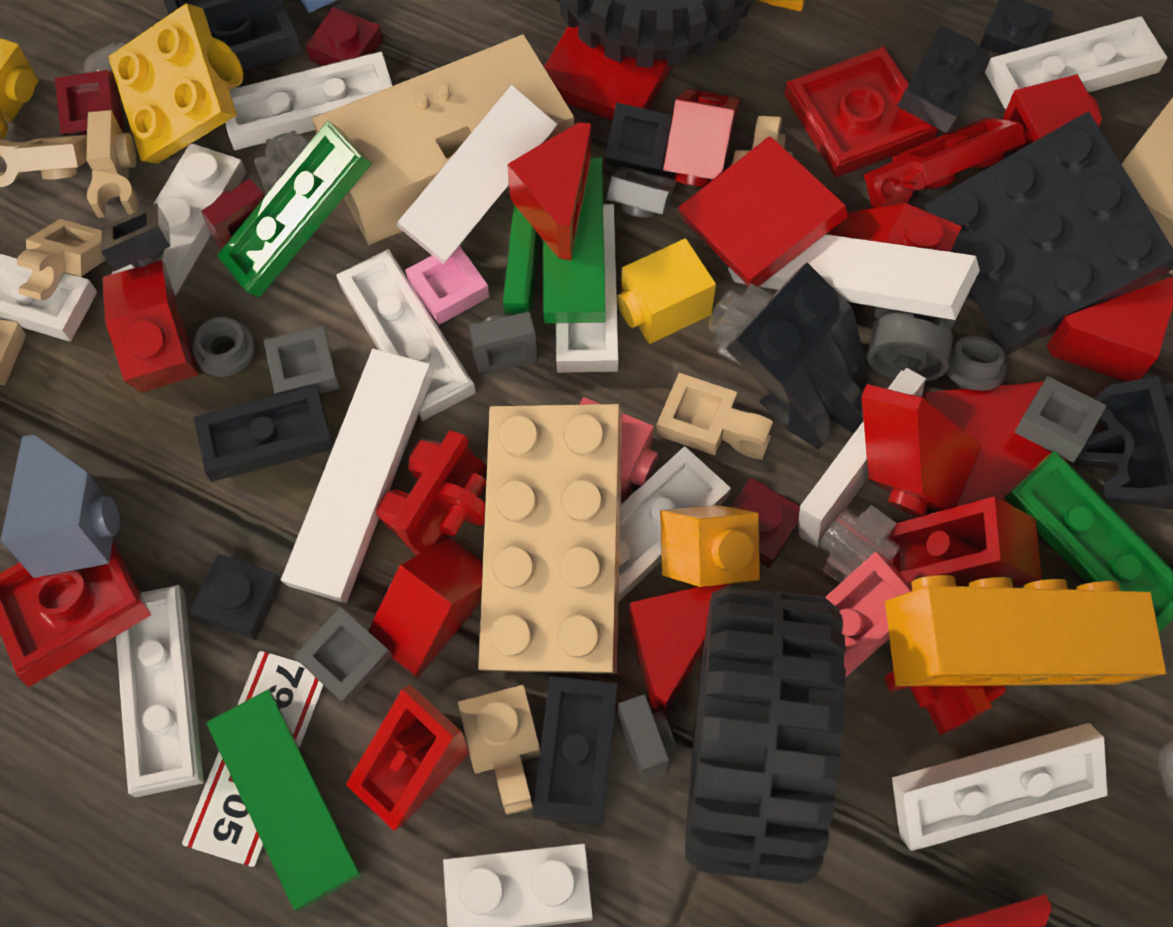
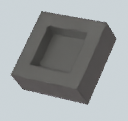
[606,165,677,218]
[469,312,538,375]
[263,325,340,395]
[1015,376,1107,463]
[294,606,393,705]
[617,694,676,783]

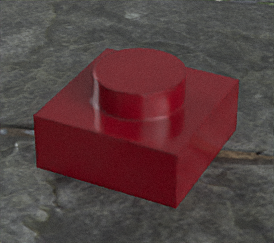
[306,7,383,66]
[54,70,124,136]
[201,179,265,250]
[730,477,800,569]

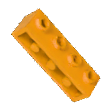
[884,575,1166,686]

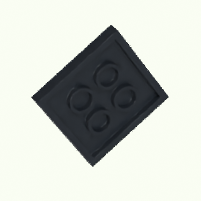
[924,111,1173,356]

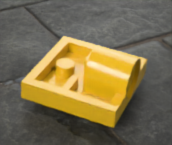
[108,3,243,164]

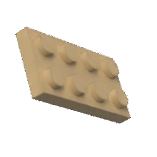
[478,404,623,674]

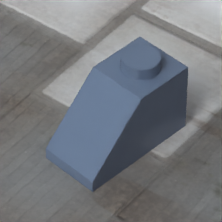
[1,435,120,578]

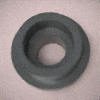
[192,317,255,377]
[946,336,1007,391]

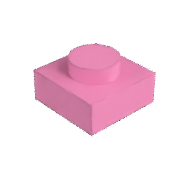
[406,245,489,326]

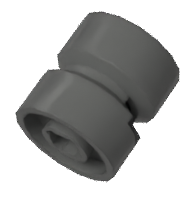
[867,307,955,382]

